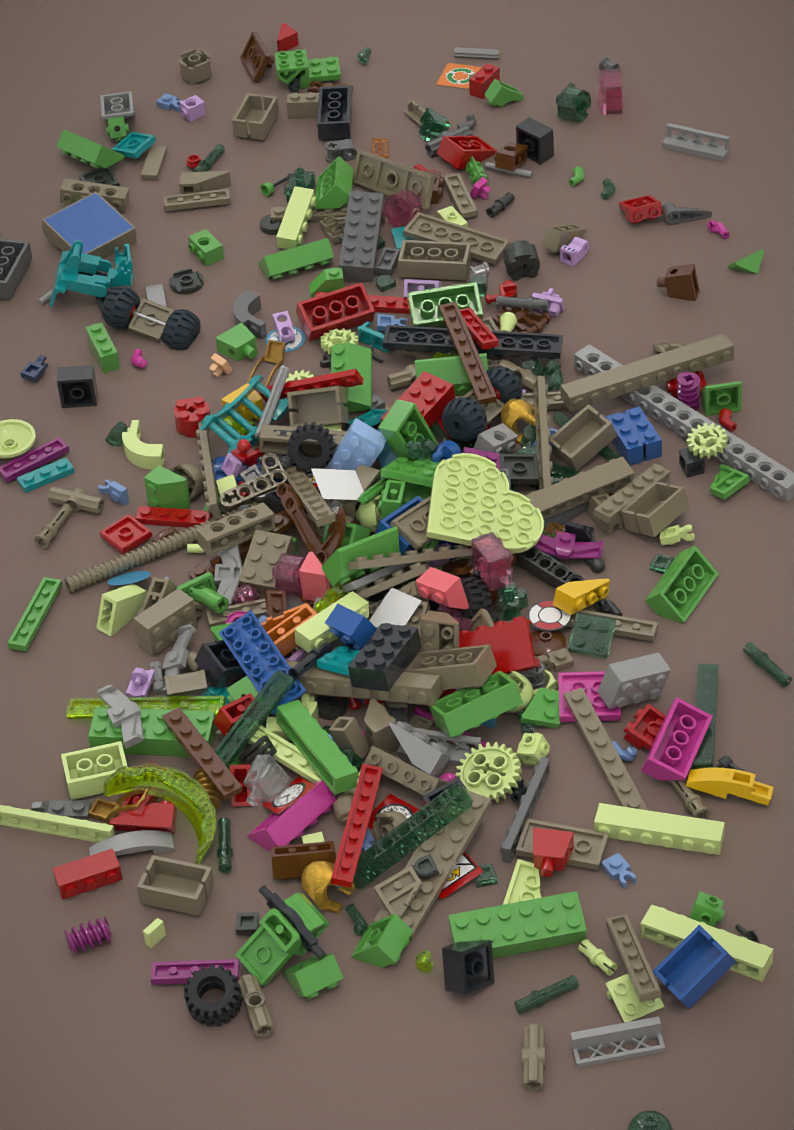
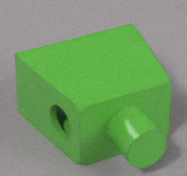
[216,323,258,361]

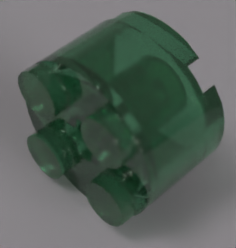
[556,87,591,122]

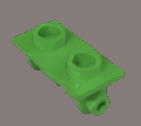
[466,156,489,185]

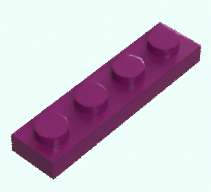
[0,437,69,483]
[150,959,240,985]

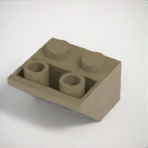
[420,611,459,652]
[364,698,398,753]

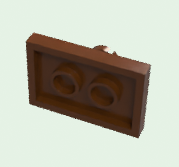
[240,31,275,83]

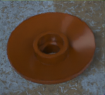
[442,559,479,578]
[531,629,566,656]

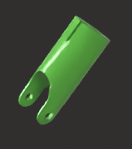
[189,586,229,613]

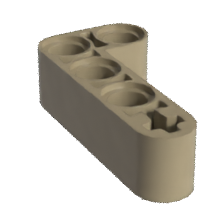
[219,453,287,513]

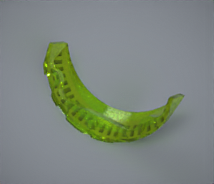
[104,763,216,865]

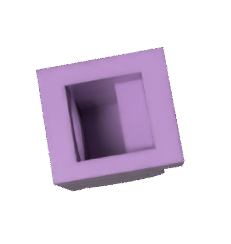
[560,237,590,267]
[272,311,295,343]

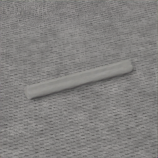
[255,365,290,439]

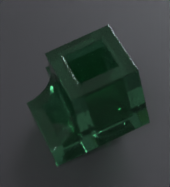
[419,107,451,142]
[497,582,528,621]

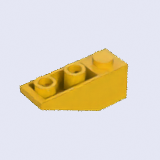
[553,579,610,615]

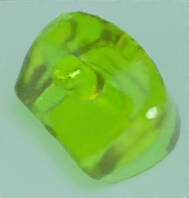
[415,950,433,973]

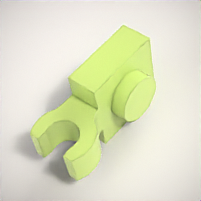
[660,525,695,545]

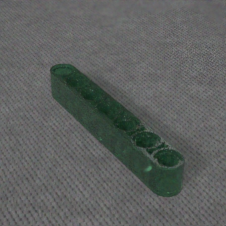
[692,664,719,770]
[353,783,473,889]

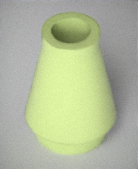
[500,312,517,332]

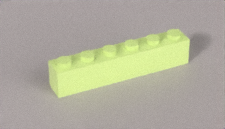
[594,803,725,855]
[641,905,773,981]

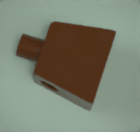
[657,264,700,301]

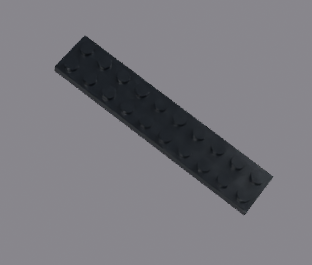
[383,325,563,360]

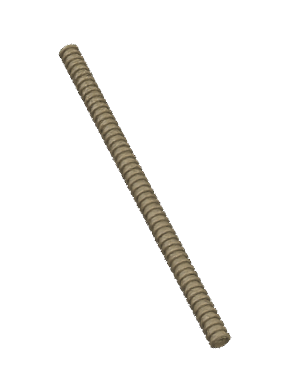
[65,501,272,593]

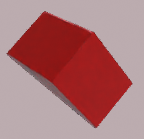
[277,23,299,52]
[230,764,254,807]

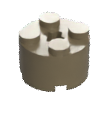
[179,49,212,85]

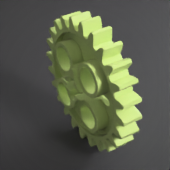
[455,742,522,803]

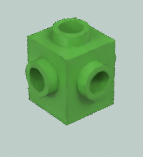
[106,117,129,141]
[689,891,725,927]

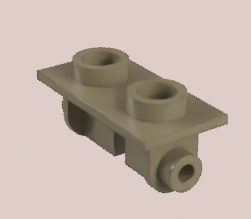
[404,100,434,127]

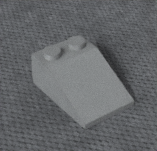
[100,91,135,120]

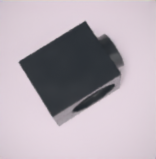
[679,448,705,478]

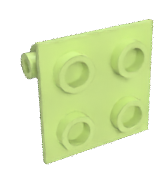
[605,974,664,1023]

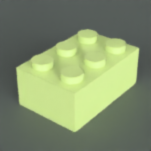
[61,741,128,800]

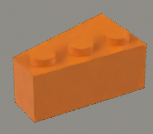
[261,603,318,656]

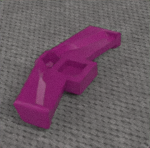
[534,531,604,560]

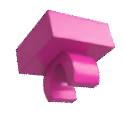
[470,177,491,200]

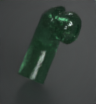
[601,178,616,200]
[345,903,368,936]

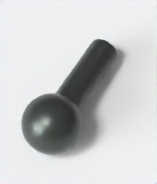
[580,558,605,573]

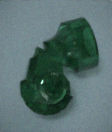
[543,359,563,392]
[405,439,438,460]

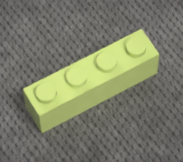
[276,186,317,249]
[295,591,369,653]

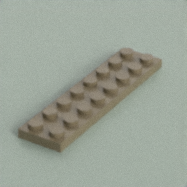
[374,785,492,941]

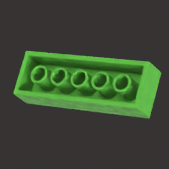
[88,707,217,757]
[449,891,587,959]

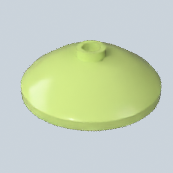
[0,419,36,458]

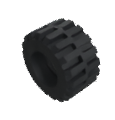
[287,422,335,473]
[439,577,492,627]
[184,965,242,1027]

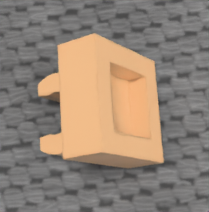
[209,353,233,377]

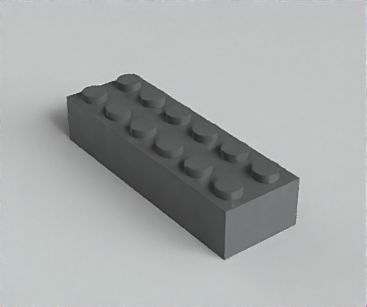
[339,191,384,282]

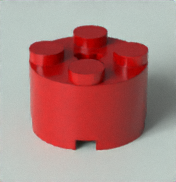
[173,396,210,438]

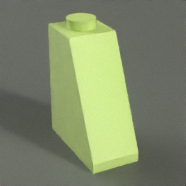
[96,583,147,636]

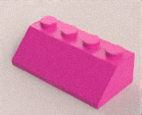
[641,697,713,780]
[247,780,337,852]

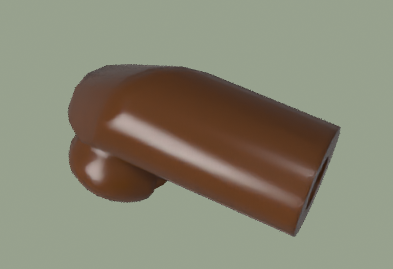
[152,527,178,543]

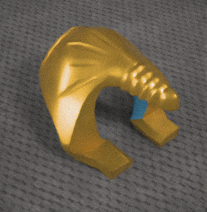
[501,399,536,446]
[301,861,355,914]

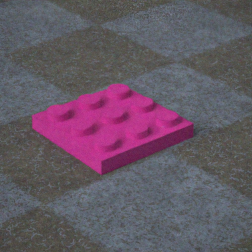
[558,671,621,722]

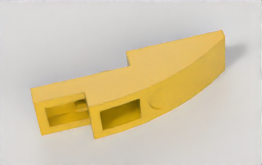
[686,768,773,806]

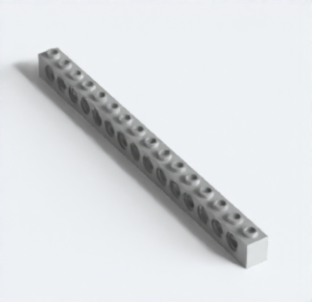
[574,344,794,502]

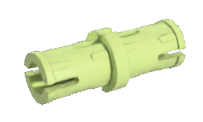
[578,939,618,976]

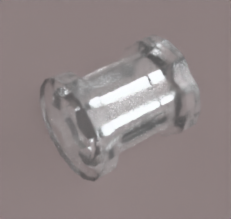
[469,262,490,281]

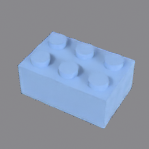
[325,418,386,470]

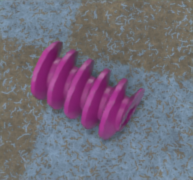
[677,372,700,411]
[64,916,112,954]

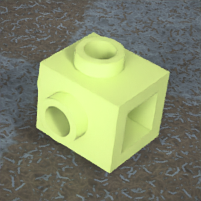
[517,733,550,766]

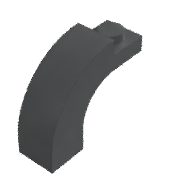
[233,289,267,339]

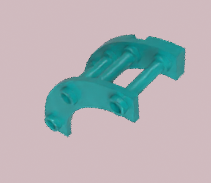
[200,375,289,453]

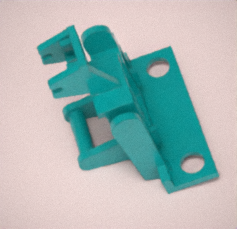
[49,240,133,307]

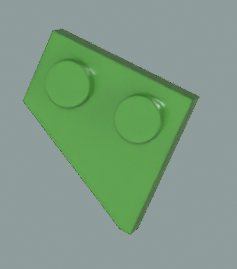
[710,464,750,500]
[520,688,560,729]

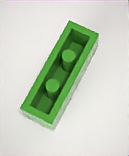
[85,322,120,373]

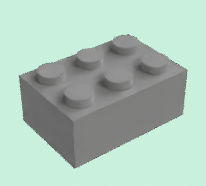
[597,653,671,709]

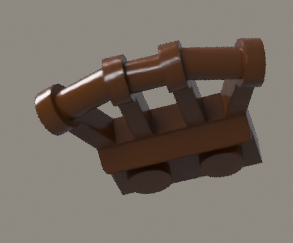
[491,307,551,333]

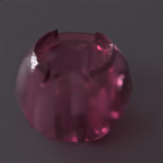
[234,584,258,604]

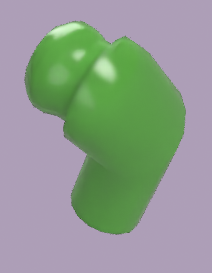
[569,166,585,187]

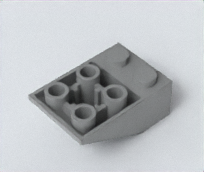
[389,721,452,776]

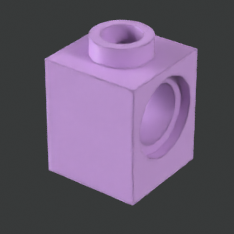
[180,95,206,122]

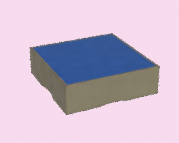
[42,192,136,259]

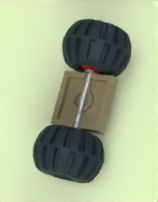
[102,286,201,350]
[442,366,523,442]

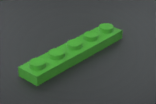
[7,577,62,652]

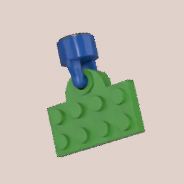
[381,440,462,487]

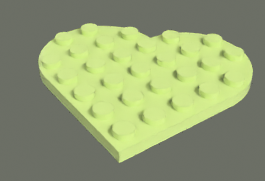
[426,453,544,554]

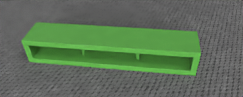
[276,700,359,795]

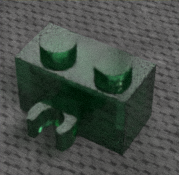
[284,167,316,202]

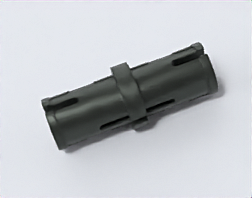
[486,192,515,218]

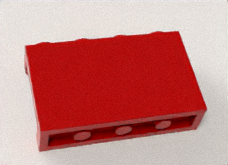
[459,616,541,675]

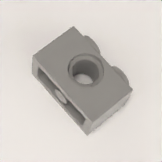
[474,423,518,454]

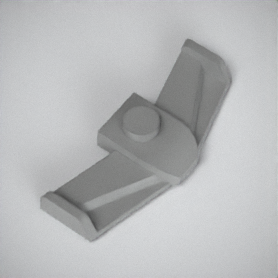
[214,544,243,606]
[162,624,196,697]
[97,684,144,749]

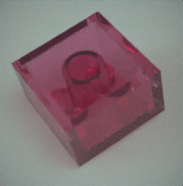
[598,69,623,115]
[471,532,513,591]

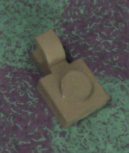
[537,648,574,671]

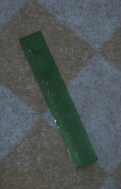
[214,669,295,768]

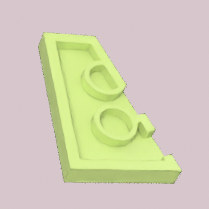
[503,859,542,905]

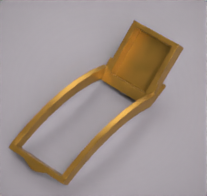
[247,340,286,389]
[88,789,149,823]

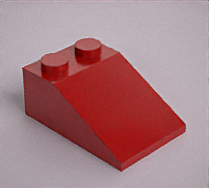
[437,136,497,170]

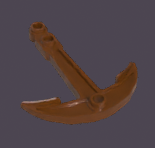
[276,483,346,579]

